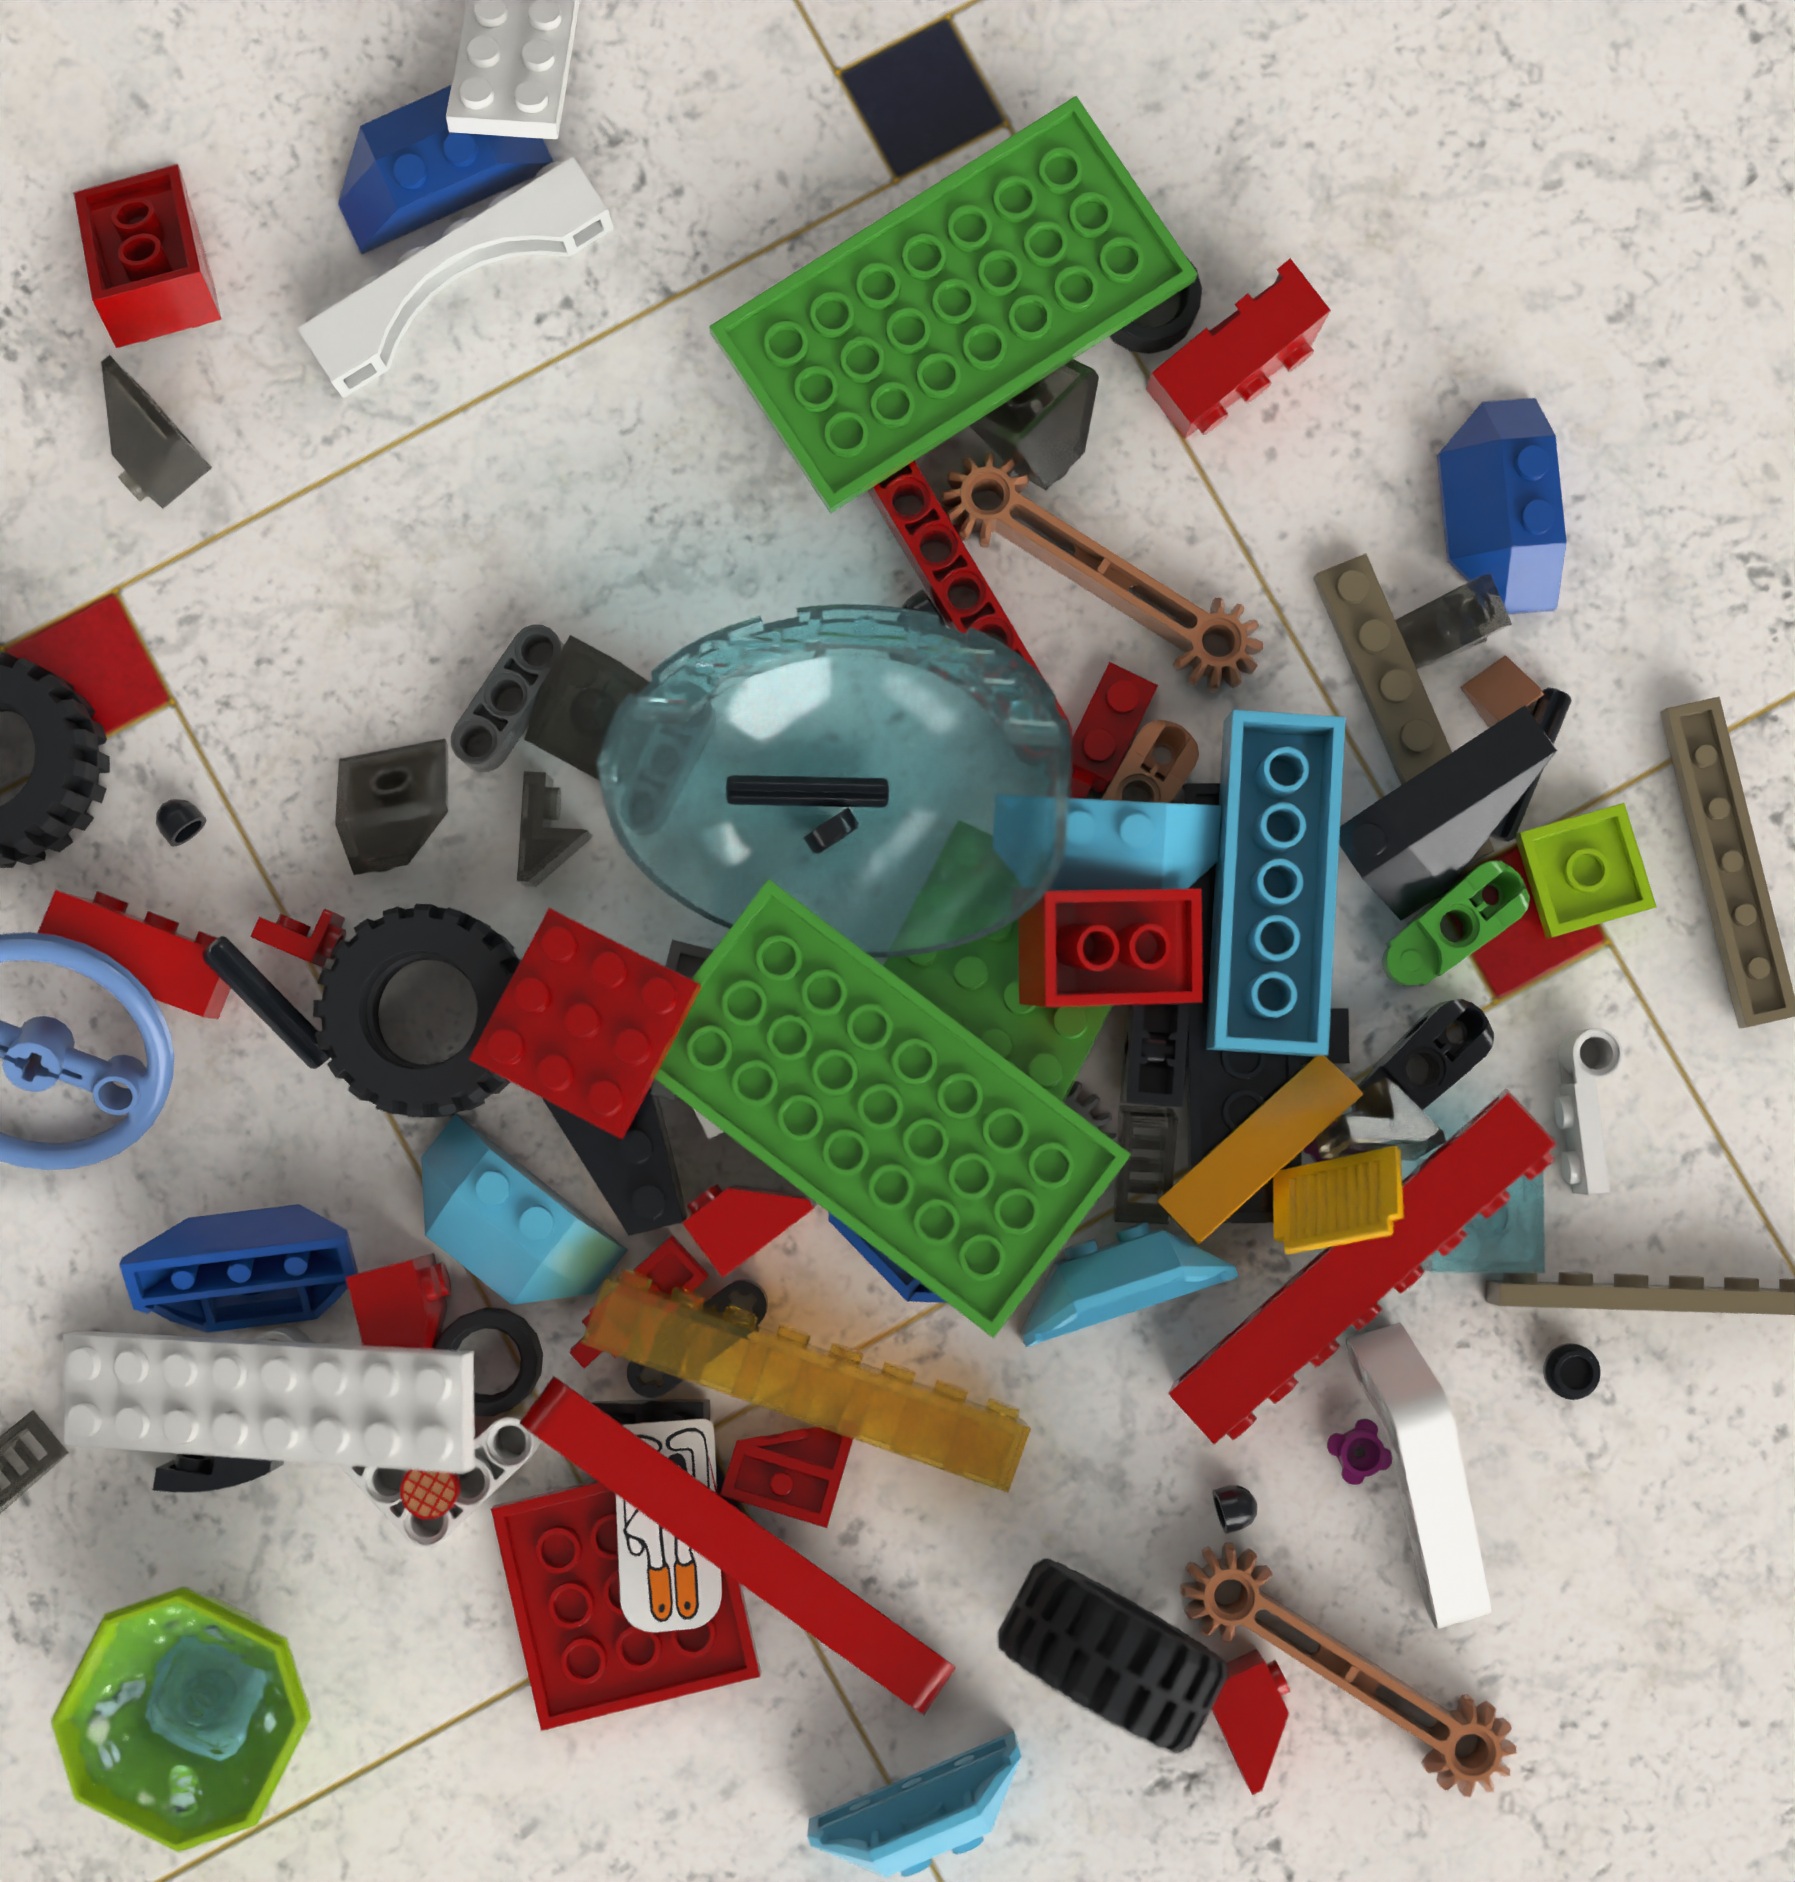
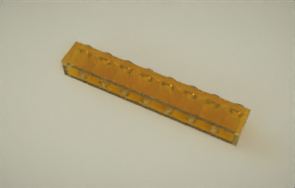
[582,1268,1031,1493]

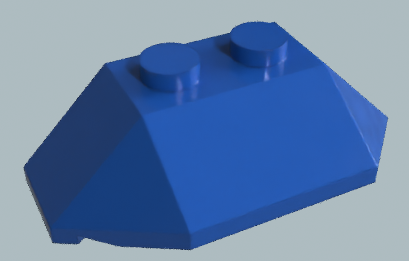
[338,85,554,254]
[1437,398,1567,615]
[119,1204,358,1333]

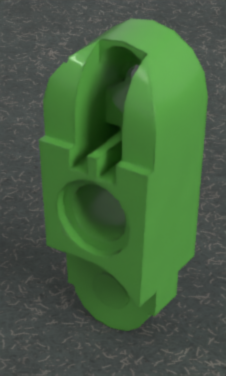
[1382,861,1530,987]

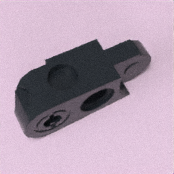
[1351,999,1494,1132]

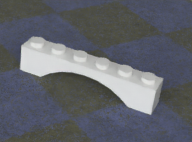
[297,156,614,398]

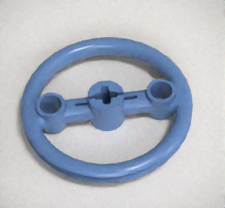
[0,932,174,1170]

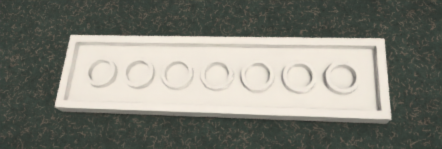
[63,1331,474,1473]

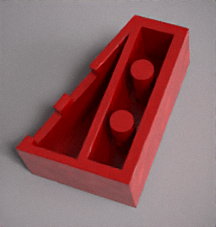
[1146,258,1331,439]
[37,890,231,1019]

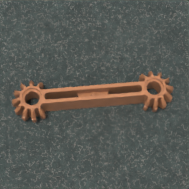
[941,452,1263,692]
[1179,1542,1517,1797]

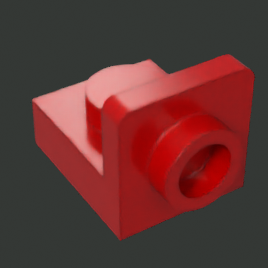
[250,909,346,967]

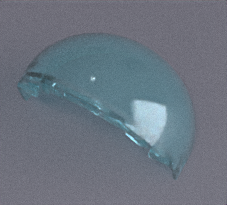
[597,604,1072,958]

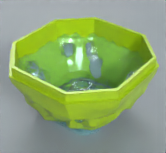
[51,1587,311,1852]

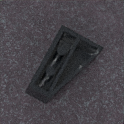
[542,1080,689,1236]

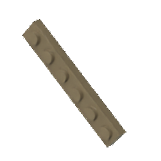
[1313,553,1495,862]
[1660,696,1795,1028]
[1486,1270,1795,1315]

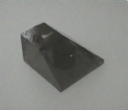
[101,355,212,509]
[969,359,1099,490]
[524,635,667,788]
[335,738,448,875]

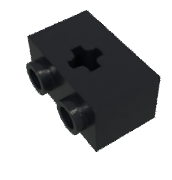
[1120,1003,1190,1107]

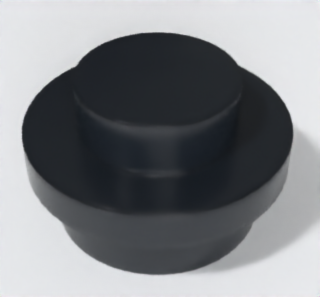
[1543,1343,1601,1400]

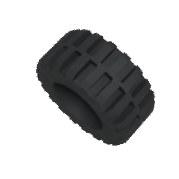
[0,652,110,868]
[313,904,521,1117]
[998,1558,1228,1754]

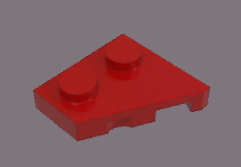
[720,1420,858,1528]

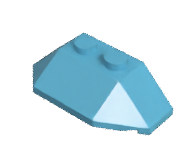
[995,794,1221,891]
[421,1114,628,1305]
[1020,1222,1239,1347]
[807,1731,1021,1877]

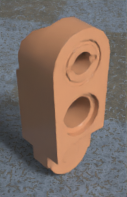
[1101,720,1199,803]

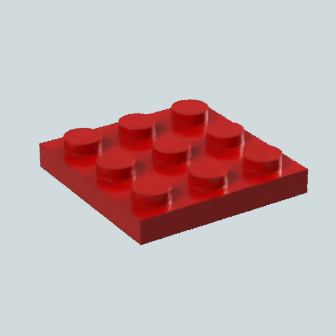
[469,908,702,1139]

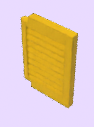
[1273,1145,1403,1255]

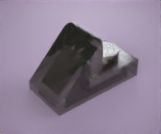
[1395,574,1512,670]
[517,771,593,887]
[1316,1078,1446,1161]

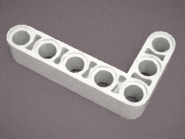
[1346,1323,1491,1629]
[255,1326,541,1548]

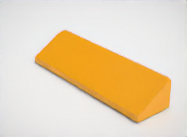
[1157,1056,1364,1244]

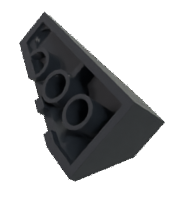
[1339,705,1558,921]

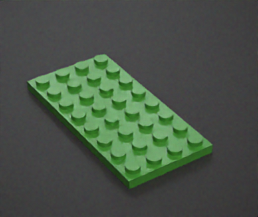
[709,96,1198,514]
[655,879,1132,1338]

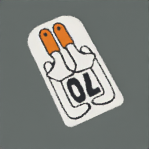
[616,1419,722,1632]

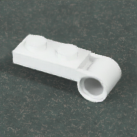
[1554,1028,1623,1195]

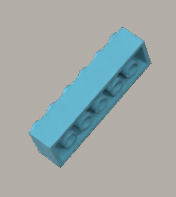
[1205,710,1346,1057]

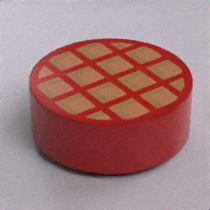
[400,1470,461,1520]

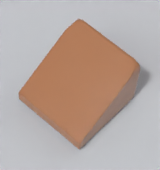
[1460,655,1544,728]

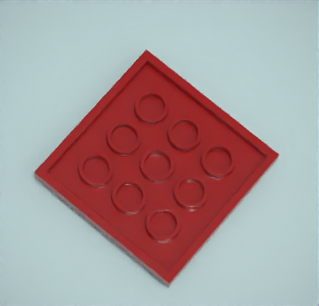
[491,1455,761,1731]

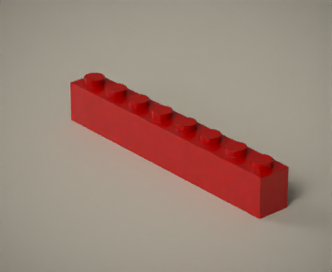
[1168,1088,1557,1445]

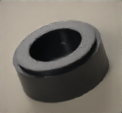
[803,808,859,855]

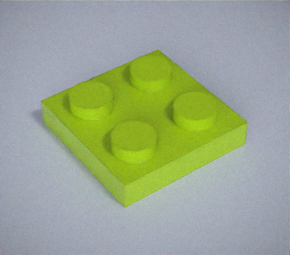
[1515,803,1657,939]

